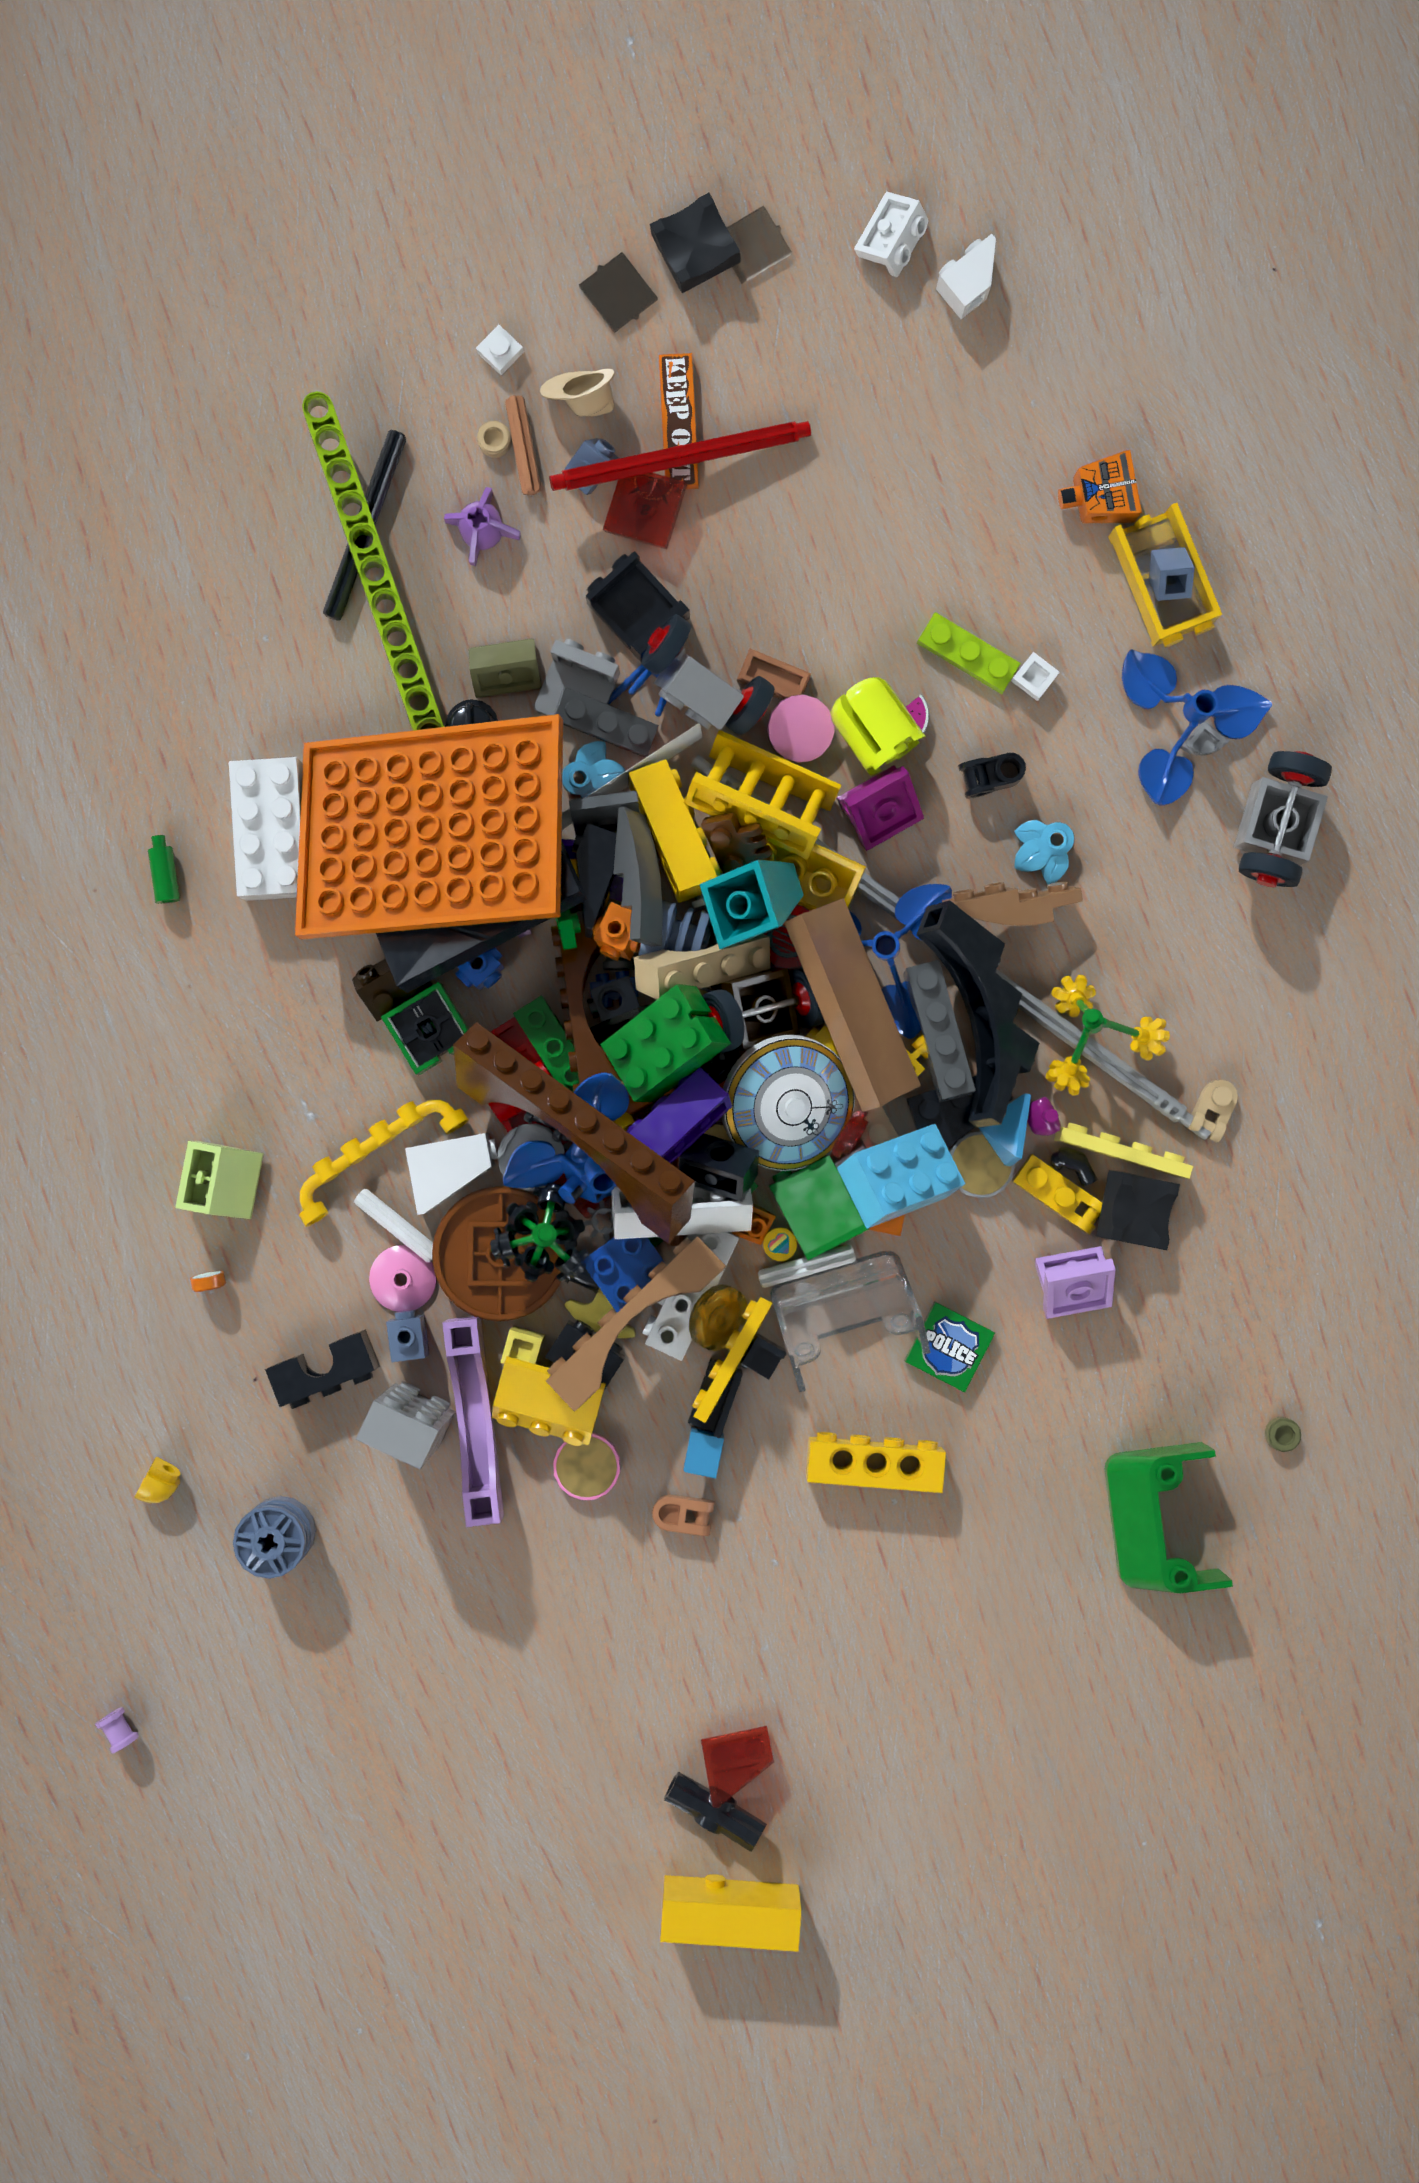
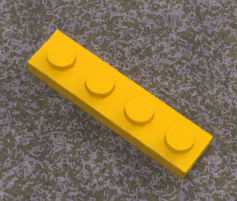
[692,1297,773,1423]

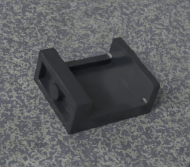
[585,551,690,662]

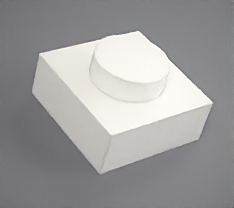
[476,324,524,375]
[1011,652,1060,701]

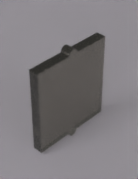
[726,205,792,284]
[579,252,658,333]

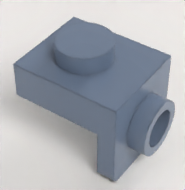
[564,438,619,495]

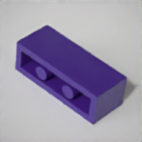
[627,1067,733,1163]

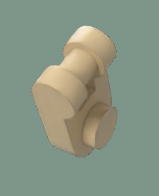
[1187,1080,1238,1143]

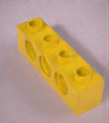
[806,1432,946,1493]

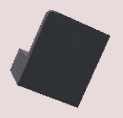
[740,1333,787,1380]

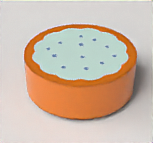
[190,1271,226,1292]

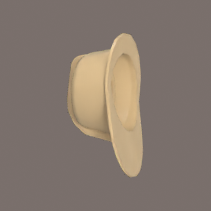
[540,368,615,417]

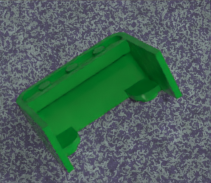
[1104,1442,1233,1594]

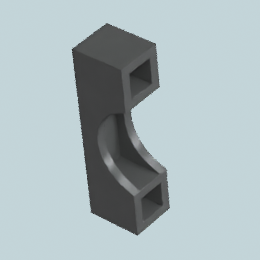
[903,960,976,1103]

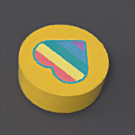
[763,1227,797,1261]

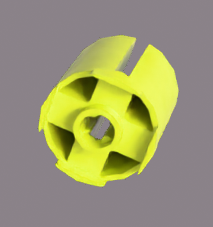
[830,677,926,776]

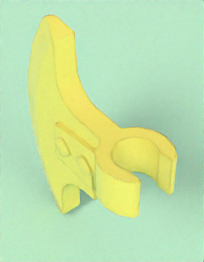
[565,1288,636,1338]

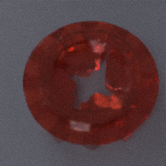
[832,1110,869,1159]

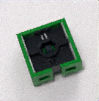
[381,982,469,1075]

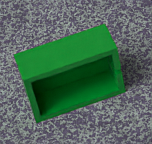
[600,984,731,1102]

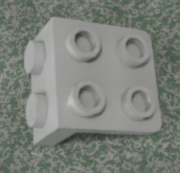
[535,639,620,716]

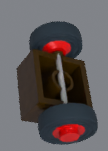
[697,967,825,1053]

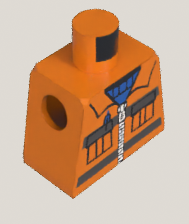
[1058,450,1142,523]

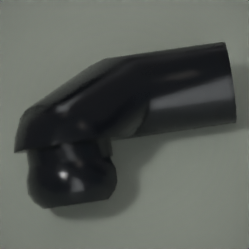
[1051,1147,1098,1187]

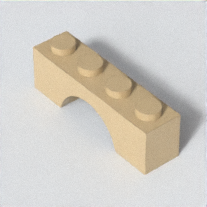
[634,934,770,999]

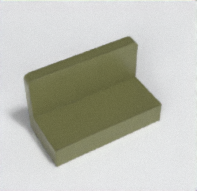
[468,638,542,698]

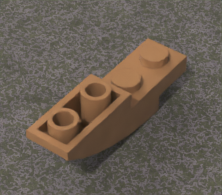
[942,882,1083,926]

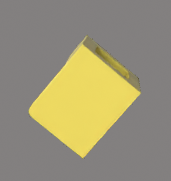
[500,1326,545,1364]

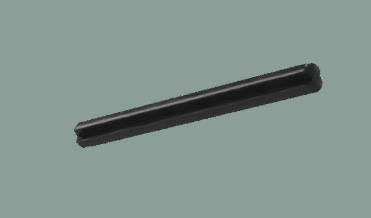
[323,429,406,621]

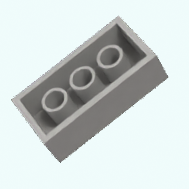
[355,1382,456,1469]

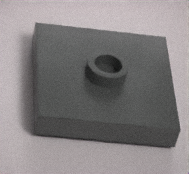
[569,791,640,835]

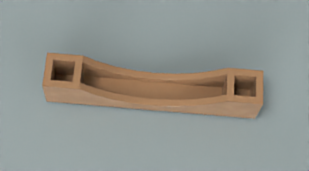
[546,1236,726,1412]

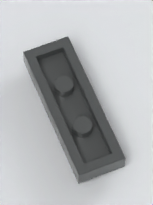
[554,687,659,758]

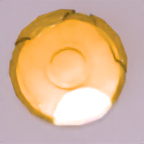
[689,1284,748,1351]

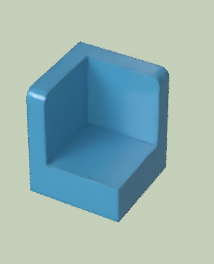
[683,1427,724,1478]

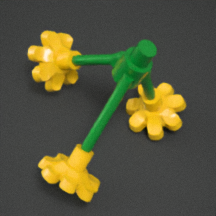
[1046,975,1170,1095]

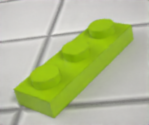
[917,612,1021,694]

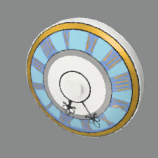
[722,1035,855,1171]

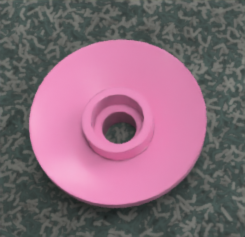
[369,1245,437,1312]

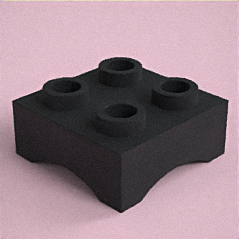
[650,193,741,293]
[1096,1170,1180,1250]

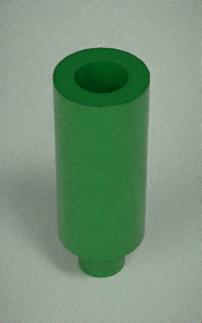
[148,835,180,904]

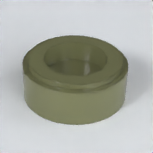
[1265,1417,1301,1452]

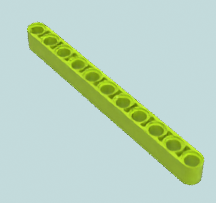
[302,391,444,731]

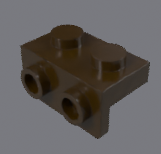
[352,958,433,1022]

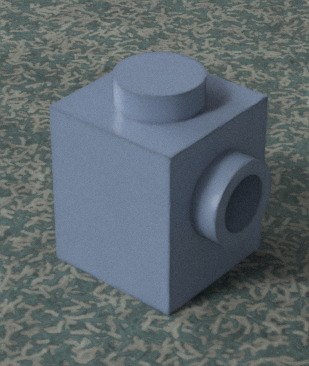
[1149,547,1195,601]
[386,1310,429,1362]

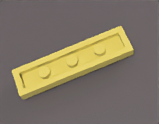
[1054,1123,1193,1179]

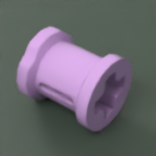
[95,1707,139,1754]

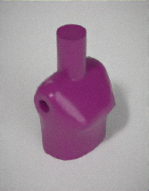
[1027,1096,1061,1136]

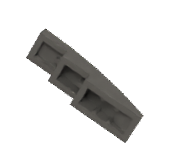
[613,807,663,947]

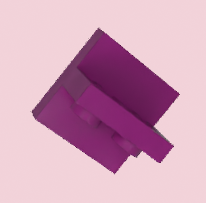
[837,765,924,851]

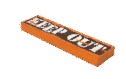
[659,353,699,490]

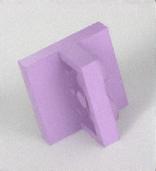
[1035,1246,1116,1319]

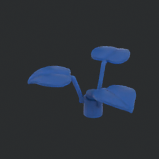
[1122,649,1272,806]
[849,884,952,1039]
[503,1073,629,1194]

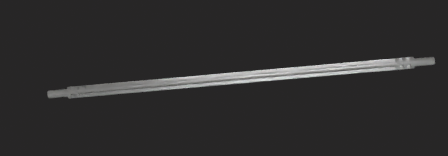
[691,755,1211,1140]

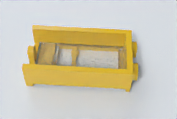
[1108,502,1222,647]

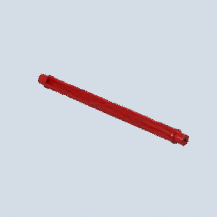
[549,421,811,491]

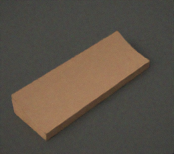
[784,898,921,1112]

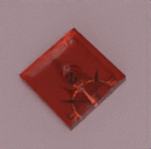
[603,473,687,550]

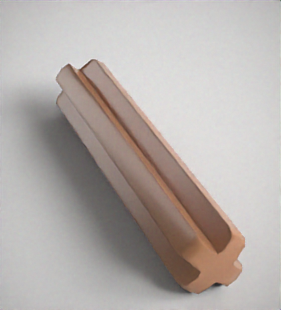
[505,395,541,495]

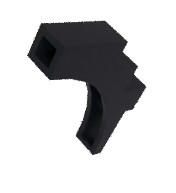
[917,900,1040,1128]

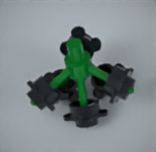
[490,1183,589,1282]

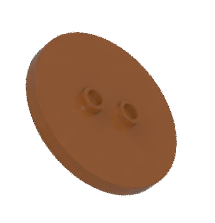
[432,1186,566,1321]

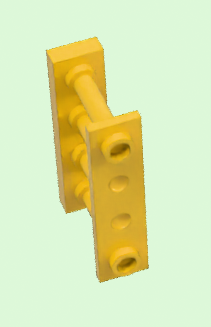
[684,730,842,860]

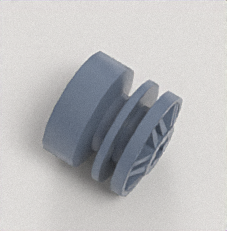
[638,900,711,956]
[233,1496,316,1579]

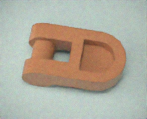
[652,1495,715,1536]

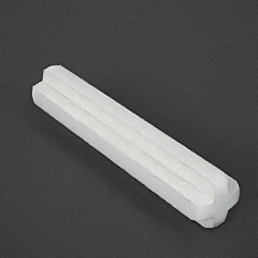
[354,1189,433,1262]
[758,1245,856,1288]

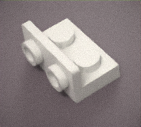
[854,191,928,277]

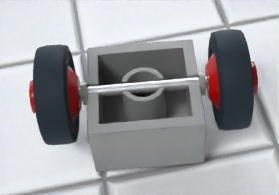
[641,614,775,735]
[1233,751,1332,888]

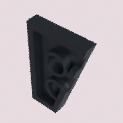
[906,1076,1013,1148]

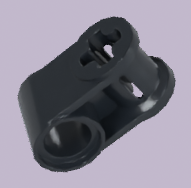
[958,753,1026,799]

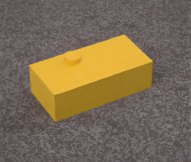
[660,1874,801,1952]

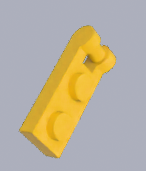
[1012,1154,1103,1235]

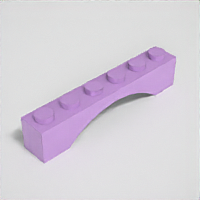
[442,1316,504,1527]

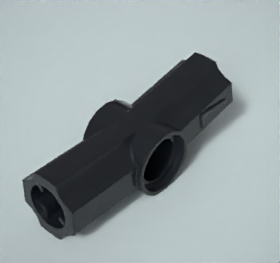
[664,1771,767,1852]

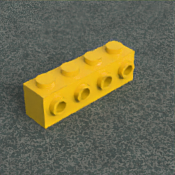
[628,759,721,903]

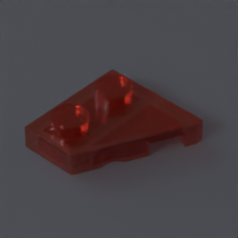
[701,1726,774,1808]

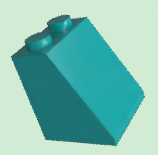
[699,860,804,949]

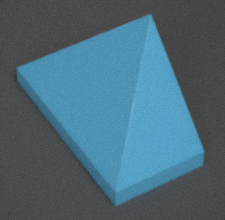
[979,1093,1031,1167]

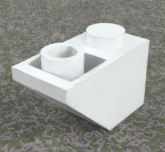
[936,234,996,319]

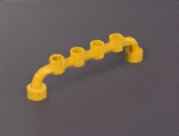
[299,1099,469,1227]

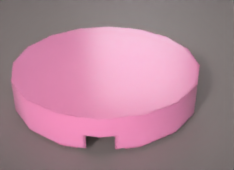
[767,695,834,762]

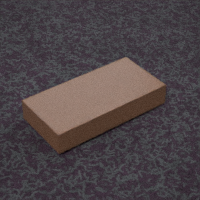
[737,648,811,700]

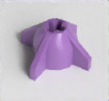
[444,487,521,566]

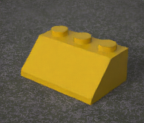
[492,1356,606,1446]

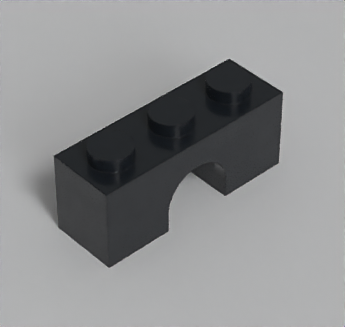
[265,1329,380,1409]

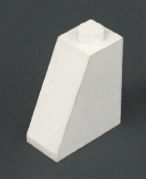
[405,1133,498,1215]

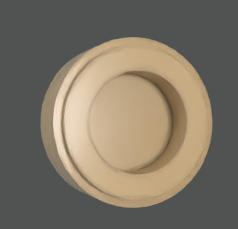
[477,421,512,458]

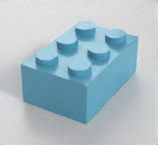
[837,1124,965,1229]

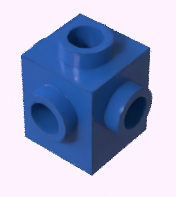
[455,948,505,990]

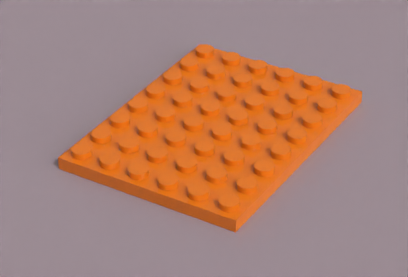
[295,714,563,940]

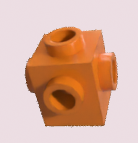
[593,902,641,961]

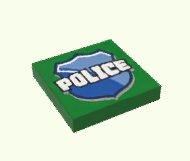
[904,1301,995,1393]

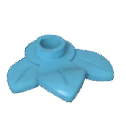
[562,741,626,798]
[1014,820,1074,884]

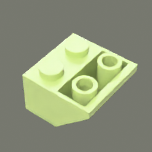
[175,1141,264,1219]

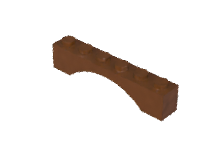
[551,911,622,1093]

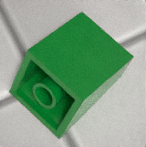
[768,1155,869,1260]

